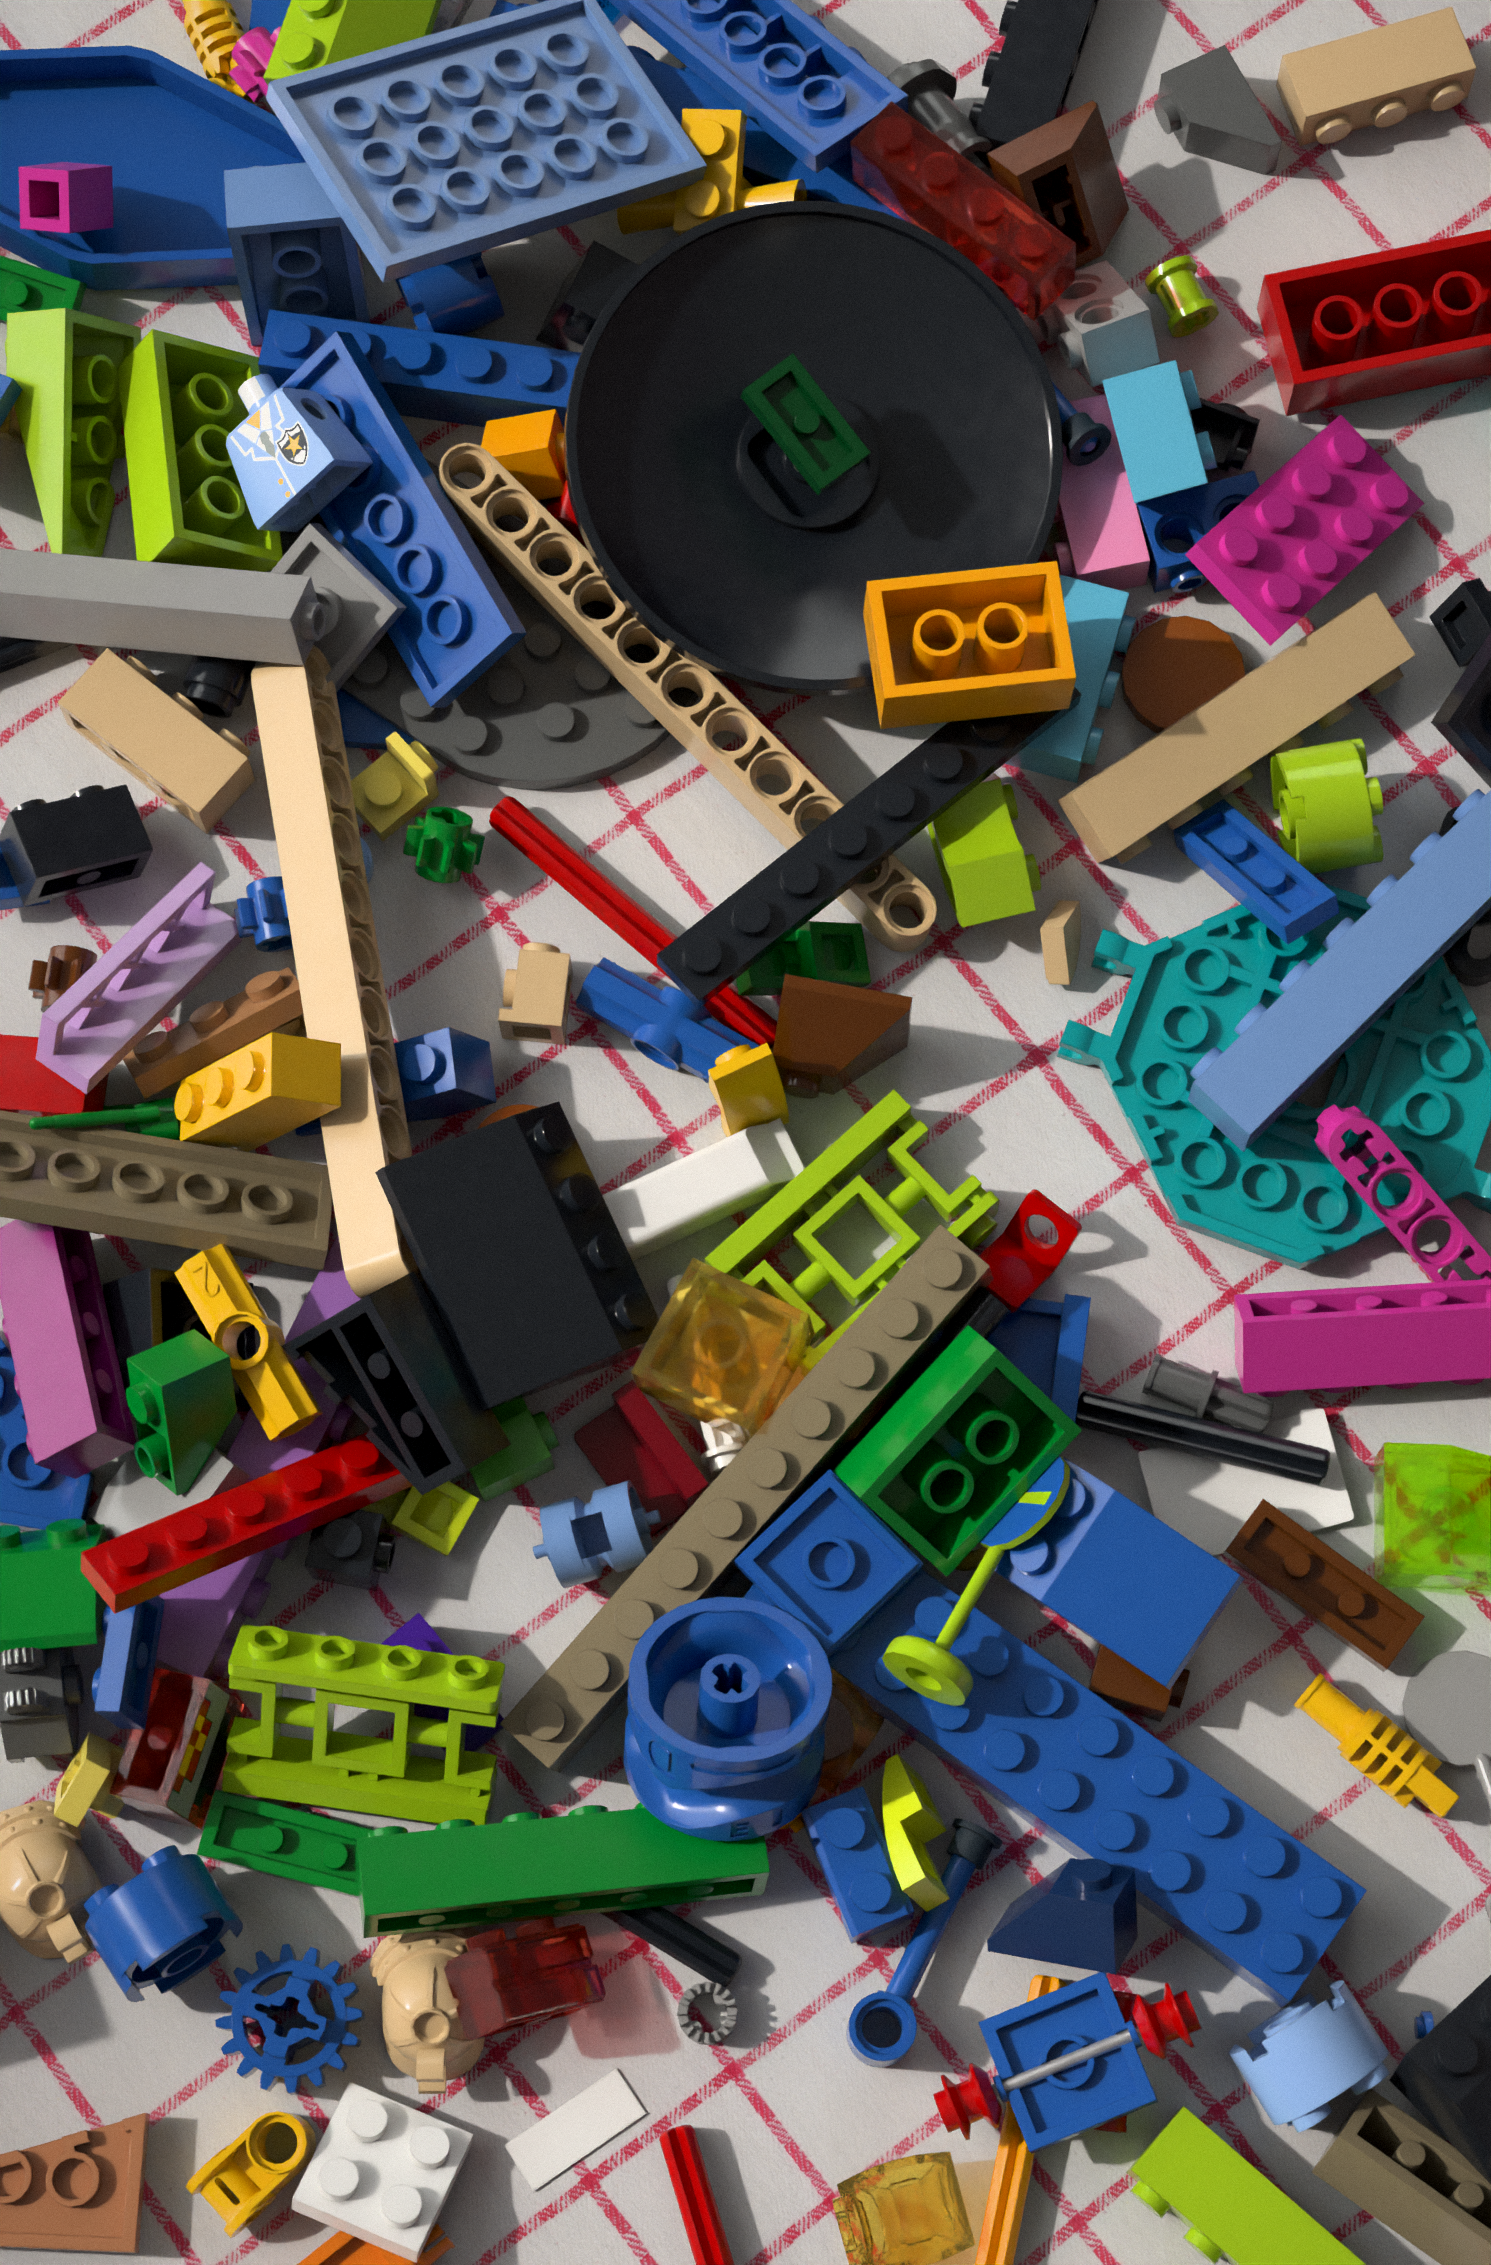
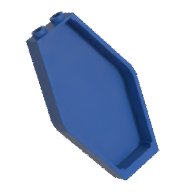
[0,45,306,291]

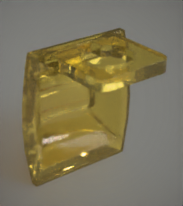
[832,2151,976,2265]

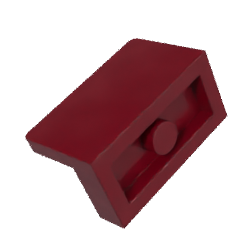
[574,1379,709,1538]

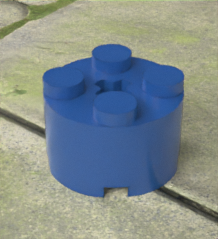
[395,252,505,336]
[84,1845,243,2002]

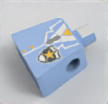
[226,374,373,532]

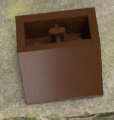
[987,100,1129,281]

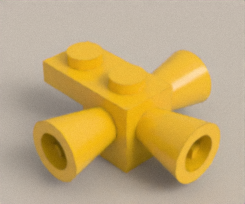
[617,109,807,235]

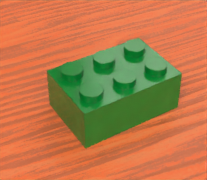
[833,1325,1082,1577]

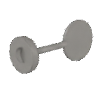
[1402,1650,1491,1923]

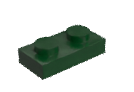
[741,353,870,495]

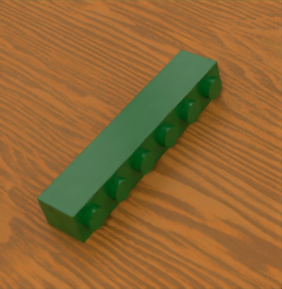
[355,1802,770,1938]

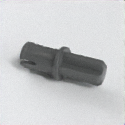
[1142,1353,1274,1433]

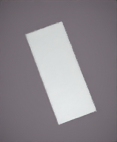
[504,2069,646,2191]

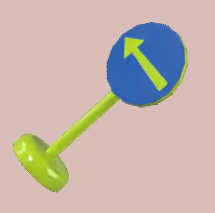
[882,1455,1070,1706]

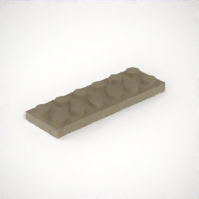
[0,1110,333,1270]

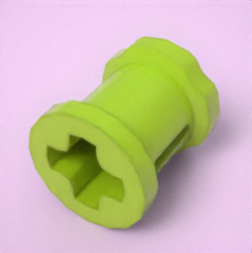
[1145,255,1219,337]

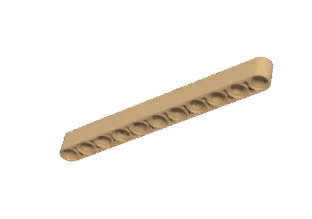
[439,443,937,952]
[251,645,424,1299]

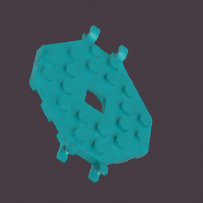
[1057,882,1491,1270]

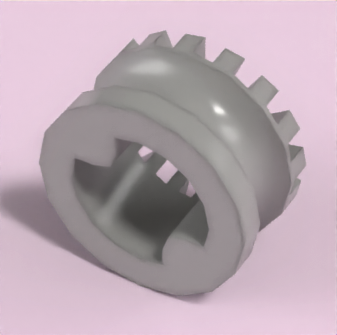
[677,1982,738,2045]

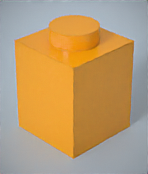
[481,409,566,500]

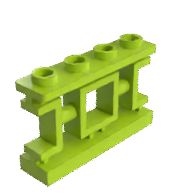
[704,1089,1000,1377]
[222,1625,505,1825]

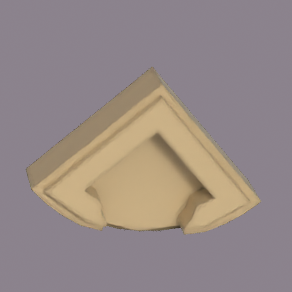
[1040,900,1081,985]

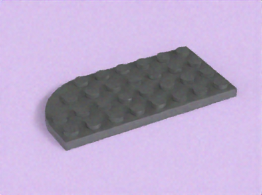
[267,457,717,790]

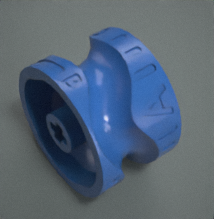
[623,1597,832,1841]

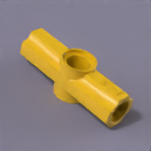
[174,1244,323,1442]

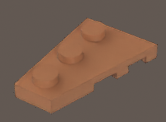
[0,2113,150,2253]

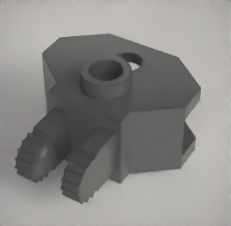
[0,1646,84,1764]

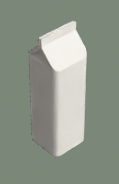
[602,1118,805,1261]

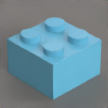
[1102,360,1218,503]

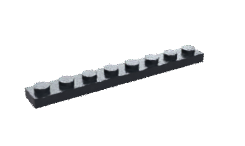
[657,687,1081,1009]

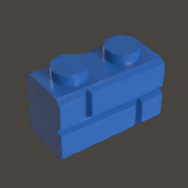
[801,1786,915,1944]

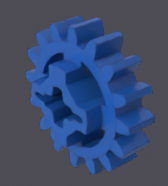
[215,1944,365,2095]

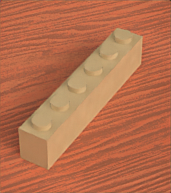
[1057,592,1416,864]

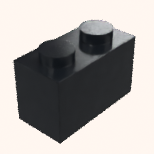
[0,784,153,906]

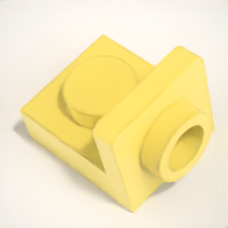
[351,731,439,842]
[54,1731,145,1827]

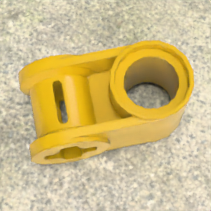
[185,2111,316,2238]

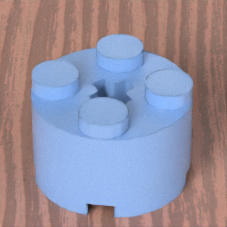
[1229,1980,1389,2132]

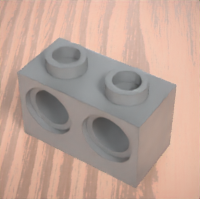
[1037,260,1160,387]

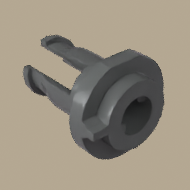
[877,59,993,189]

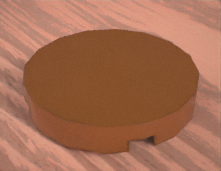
[1121,616,1245,734]

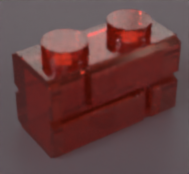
[444,1917,606,2041]

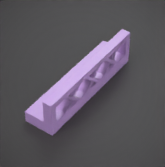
[36,862,242,1095]

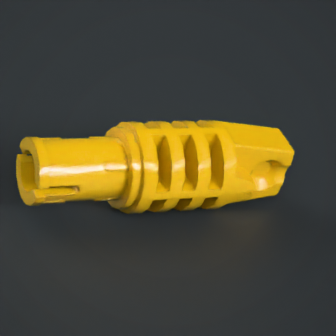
[182,0,255,104]
[1294,1673,1459,1818]

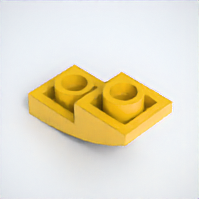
[708,1043,789,1137]

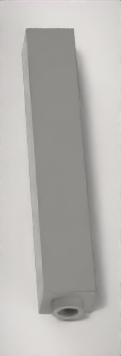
[0,548,326,666]

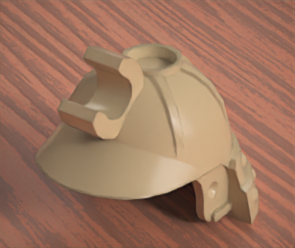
[0,1800,103,1965]
[368,1927,504,2094]

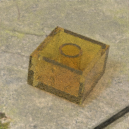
[631,1258,815,1444]

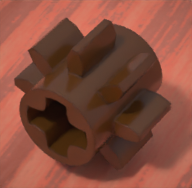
[28,945,97,1013]

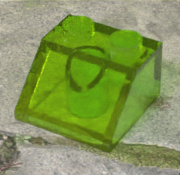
[1374,1442,1491,1591]

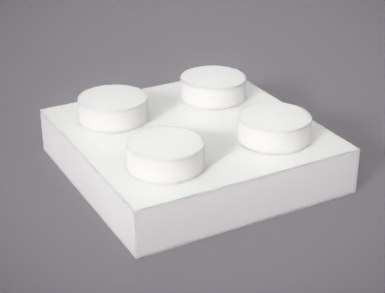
[291,2082,473,2263]

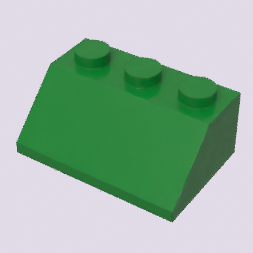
[0,1518,107,1653]

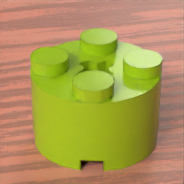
[1270,738,1384,874]

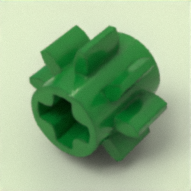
[403,807,485,883]

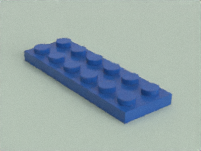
[278,331,527,708]

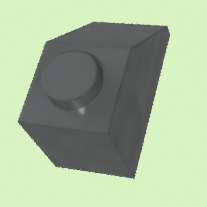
[1154,45,1282,175]

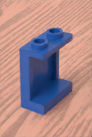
[987,1294,1091,1422]

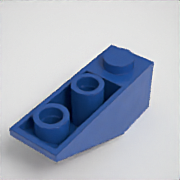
[295,1027,497,1137]

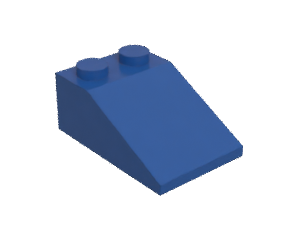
[995,1457,1245,1690]

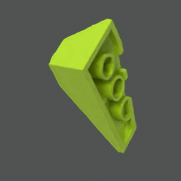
[5,308,141,557]

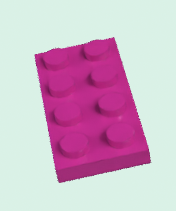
[1185,414,1424,646]

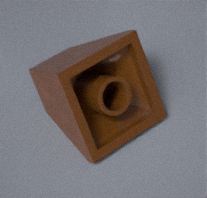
[773,974,913,1099]

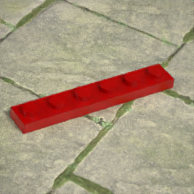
[81,1432,413,1614]

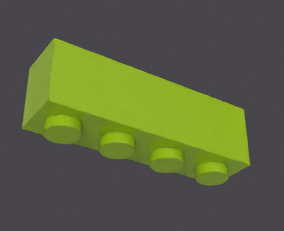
[1126,2106,1366,2265]

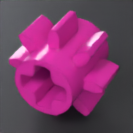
[229,26,281,103]

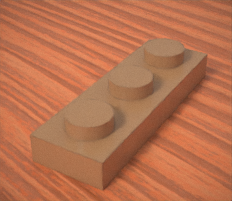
[123,967,303,1099]

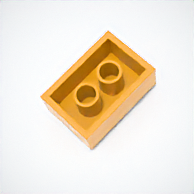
[863,561,1076,729]

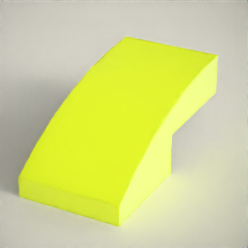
[359,1481,479,1556]
[882,1754,950,1912]

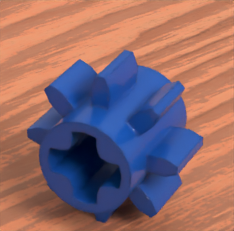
[234,876,293,952]

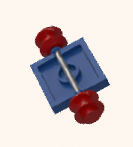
[933,1972,1202,2154]

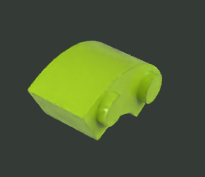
[927,772,1041,928]

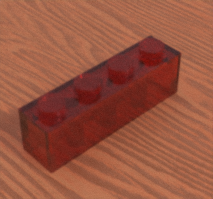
[850,101,1076,321]

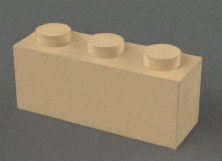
[1276,7,1476,146]
[58,648,255,834]

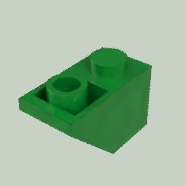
[126,1329,237,1496]

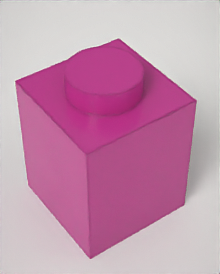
[19,162,113,233]

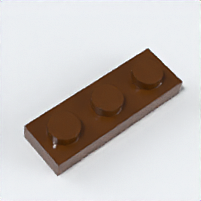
[1223,1499,1425,1672]

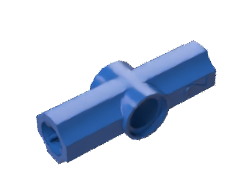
[576,957,759,1083]

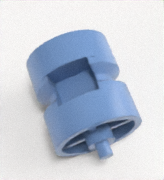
[533,1480,662,1588]

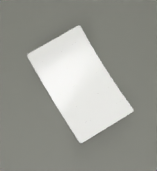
[1138,1408,1354,1556]

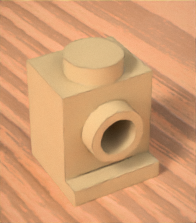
[498,942,573,1045]

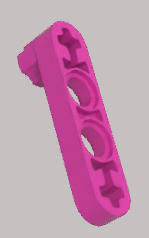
[1314,1105,1491,1282]

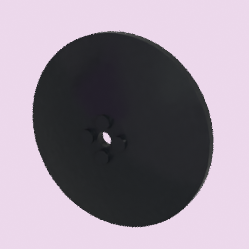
[563,201,1063,696]

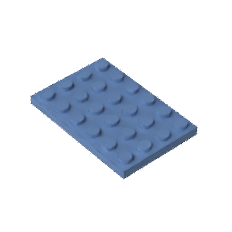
[266,0,707,283]

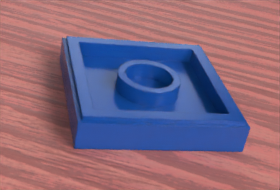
[734,1469,923,1659]

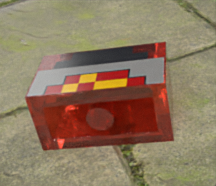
[109,1667,245,1830]

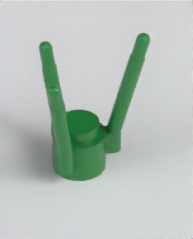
[29,1097,180,1140]

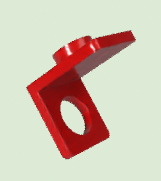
[979,1189,1082,1313]

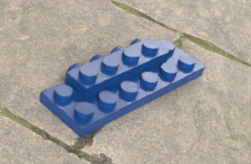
[607,0,908,174]

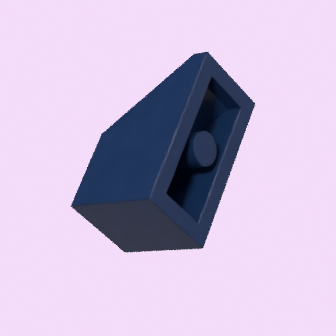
[987,1858,1138,1975]

